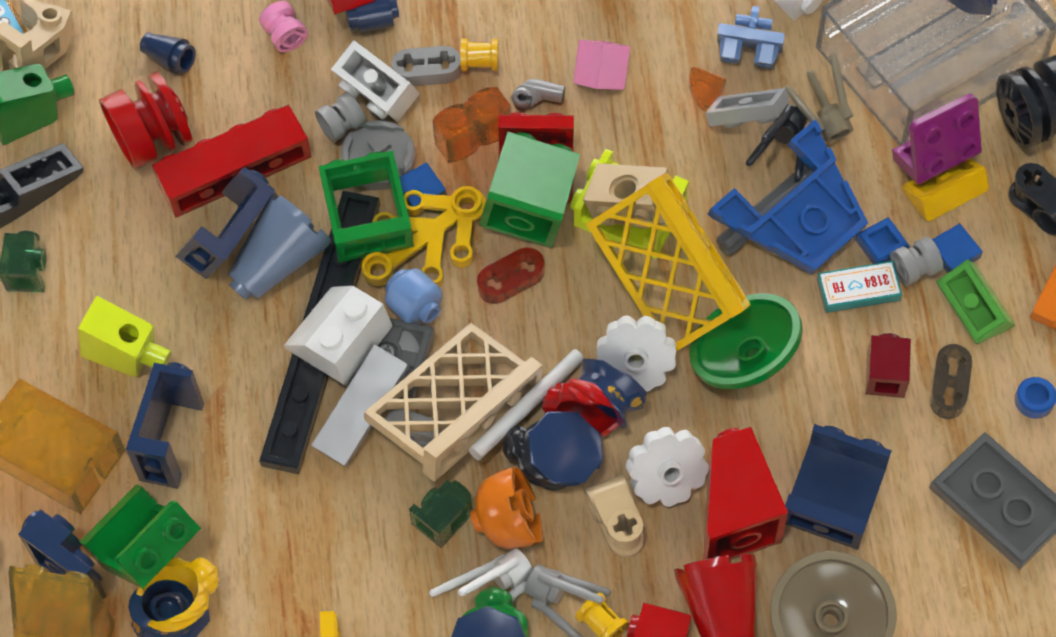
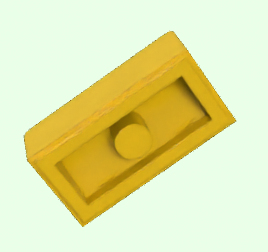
[902,158,989,222]

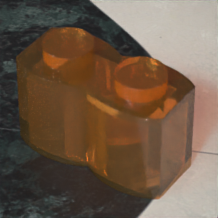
[432,87,511,163]

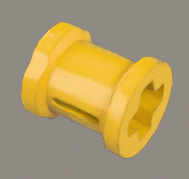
[460,38,499,71]
[575,592,629,637]

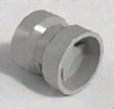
[315,92,366,143]
[890,236,943,286]

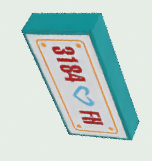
[817,261,902,313]

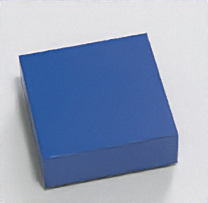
[399,162,447,207]
[855,217,910,264]
[932,223,983,273]

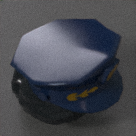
[503,412,604,491]

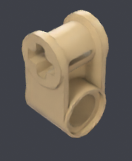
[584,475,644,558]

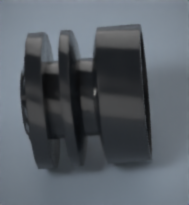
[996,55,1056,149]

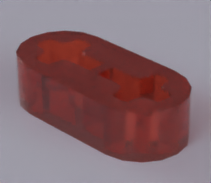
[477,247,545,304]

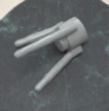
[524,564,611,637]

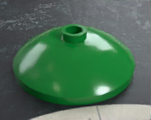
[689,293,803,389]

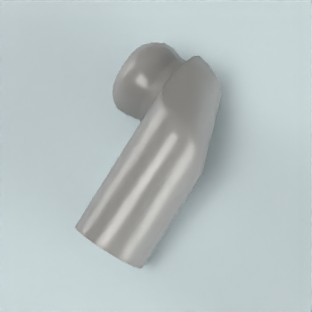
[511,79,566,109]

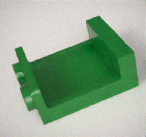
[79,484,201,589]

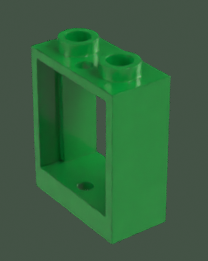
[318,150,414,262]

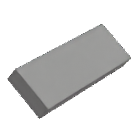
[311,344,410,467]

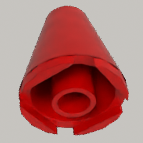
[674,554,757,637]

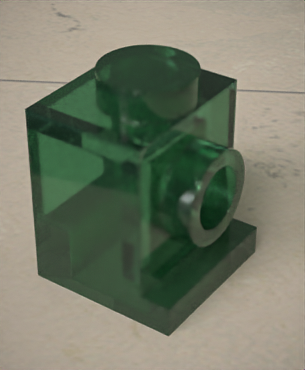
[0,230,47,292]
[409,480,473,548]

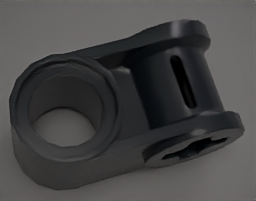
[1008,163,1056,236]

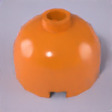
[470,466,543,550]

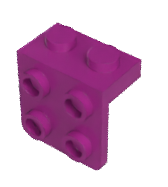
[892,93,982,184]

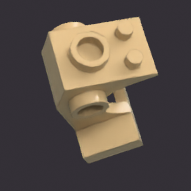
[0,0,73,72]

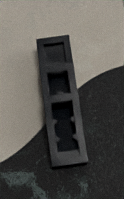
[0,143,84,228]

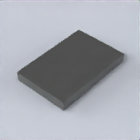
[929,432,1056,570]

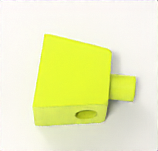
[78,296,172,377]

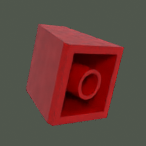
[703,426,788,560]

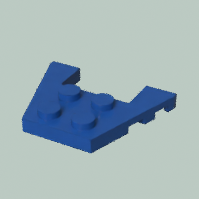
[707,119,868,275]

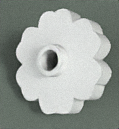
[596,316,676,392]
[626,427,709,507]

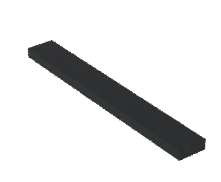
[259,191,380,474]

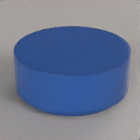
[1015,377,1056,419]

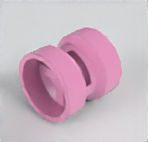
[259,1,308,52]

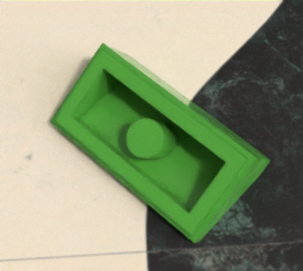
[936,259,1015,344]

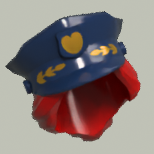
[542,359,647,437]

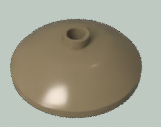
[770,551,897,637]

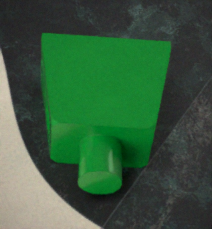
[0,64,74,145]

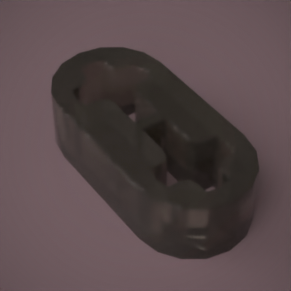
[930,344,972,419]

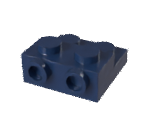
[18,509,107,608]

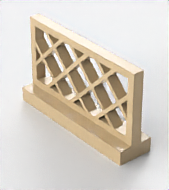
[364,323,543,482]

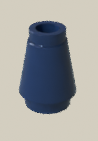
[140,32,196,73]

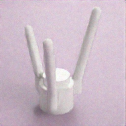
[429,548,533,603]

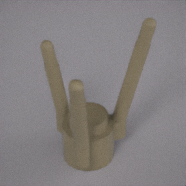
[785,53,854,142]

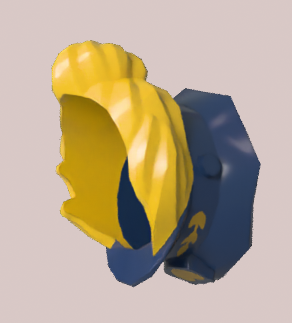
[128,557,219,637]

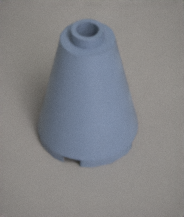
[228,192,332,300]

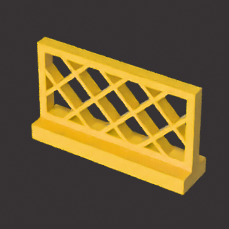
[586,172,751,351]

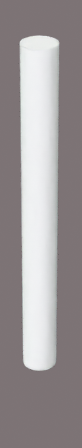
[469,349,584,460]

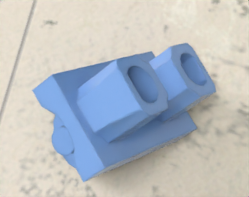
[717,6,785,69]

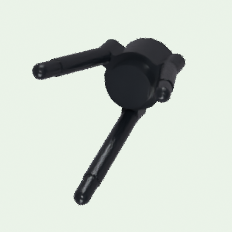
[746,104,808,182]

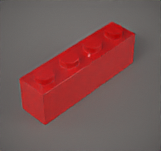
[152,104,311,218]

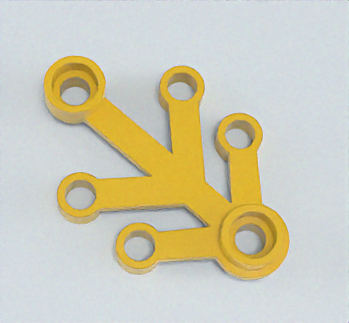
[362,186,486,287]

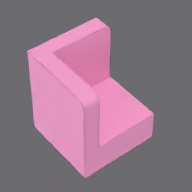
[574,39,630,90]

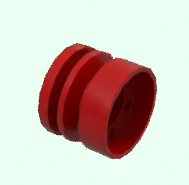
[99,71,193,170]

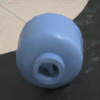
[385,268,442,324]

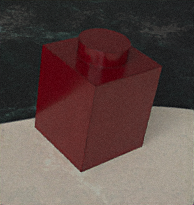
[865,333,911,398]

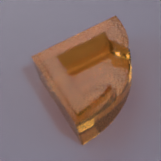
[689,66,726,112]

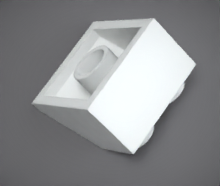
[284,286,393,386]

